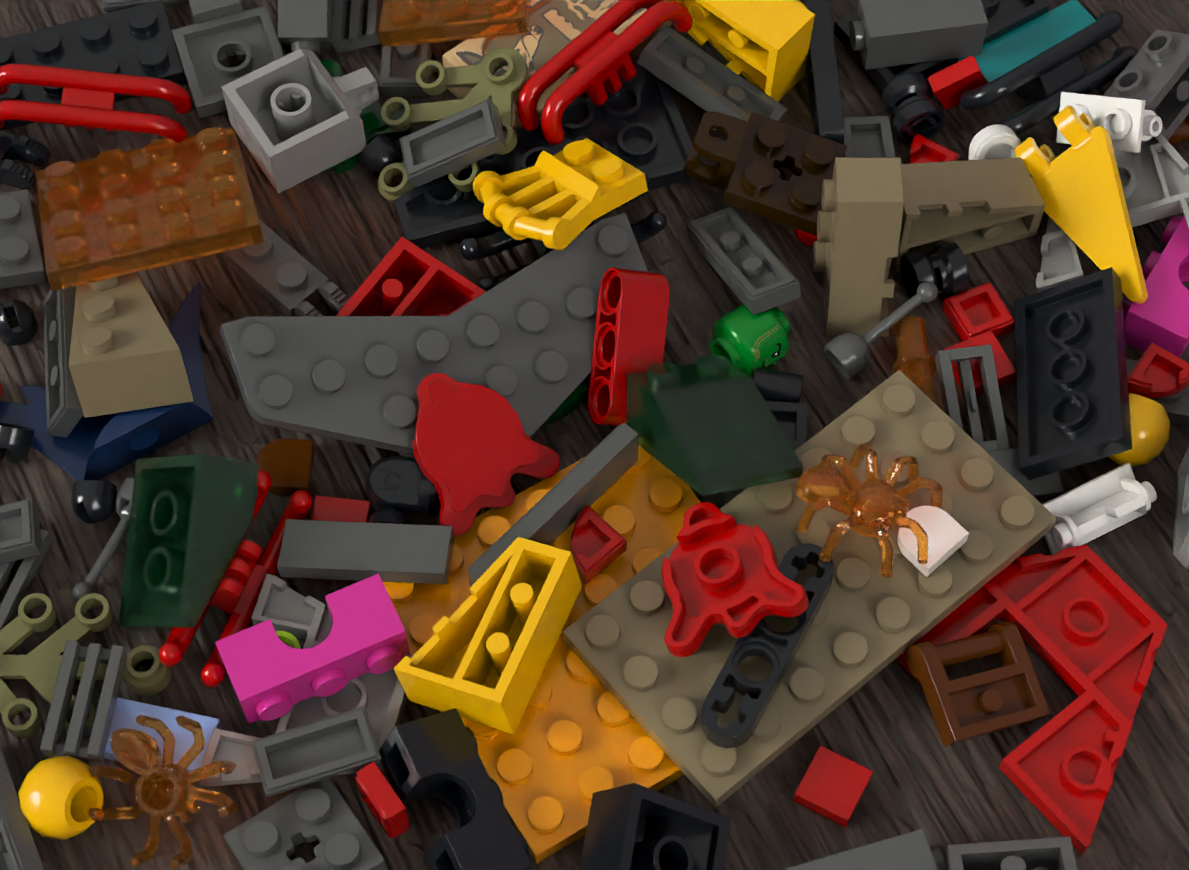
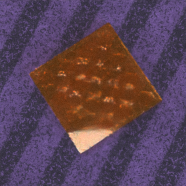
[36,127,264,291]

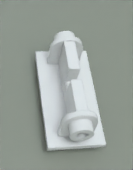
[1056,92,1162,152]
[1042,463,1157,555]

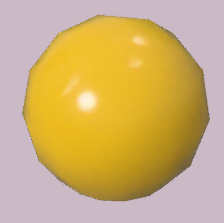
[1108,393,1170,467]
[18,756,103,840]

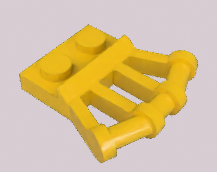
[473,138,648,250]

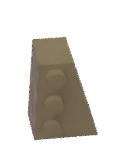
[813,157,904,336]
[891,157,1045,274]
[68,263,194,418]

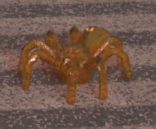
[795,444,943,578]
[88,715,238,870]

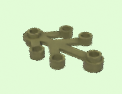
[378,48,528,206]
[0,593,172,739]

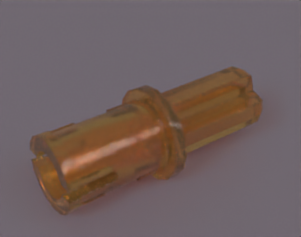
[892,316,936,402]

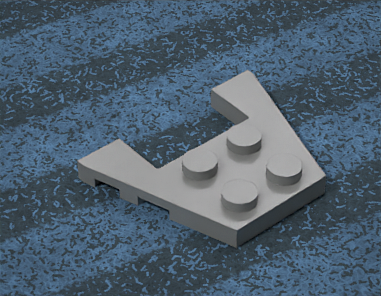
[1036,133,1189,292]
[198,574,414,787]

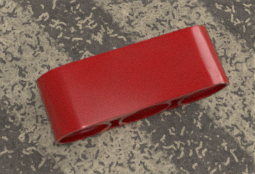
[588,267,670,428]

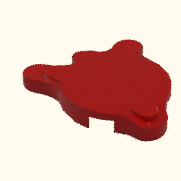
[412,373,560,536]
[661,502,809,657]

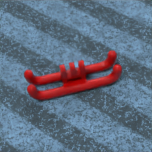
[516,0,693,145]
[0,63,192,150]
[158,470,312,688]

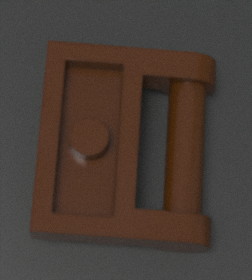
[906,621,1051,747]

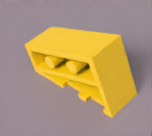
[664,0,815,102]
[394,537,582,734]

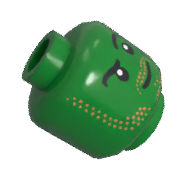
[709,303,790,379]

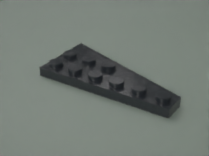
[394,65,694,249]

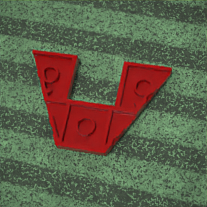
[896,544,1168,855]

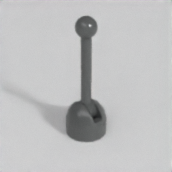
[823,281,938,380]
[72,478,165,602]

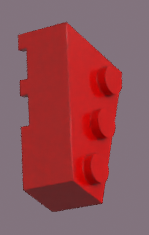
[336,237,486,316]

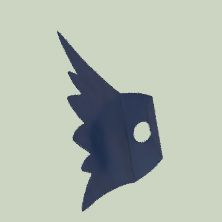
[0,283,214,482]

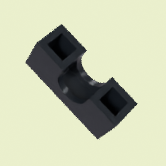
[379,708,532,870]

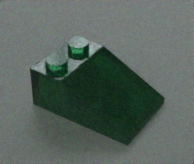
[626,355,803,496]
[118,454,258,628]

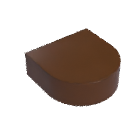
[256,439,315,496]

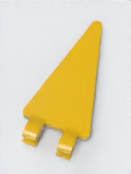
[1014,105,1148,304]

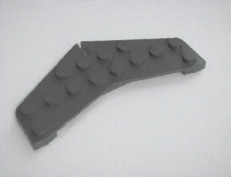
[220,213,648,455]

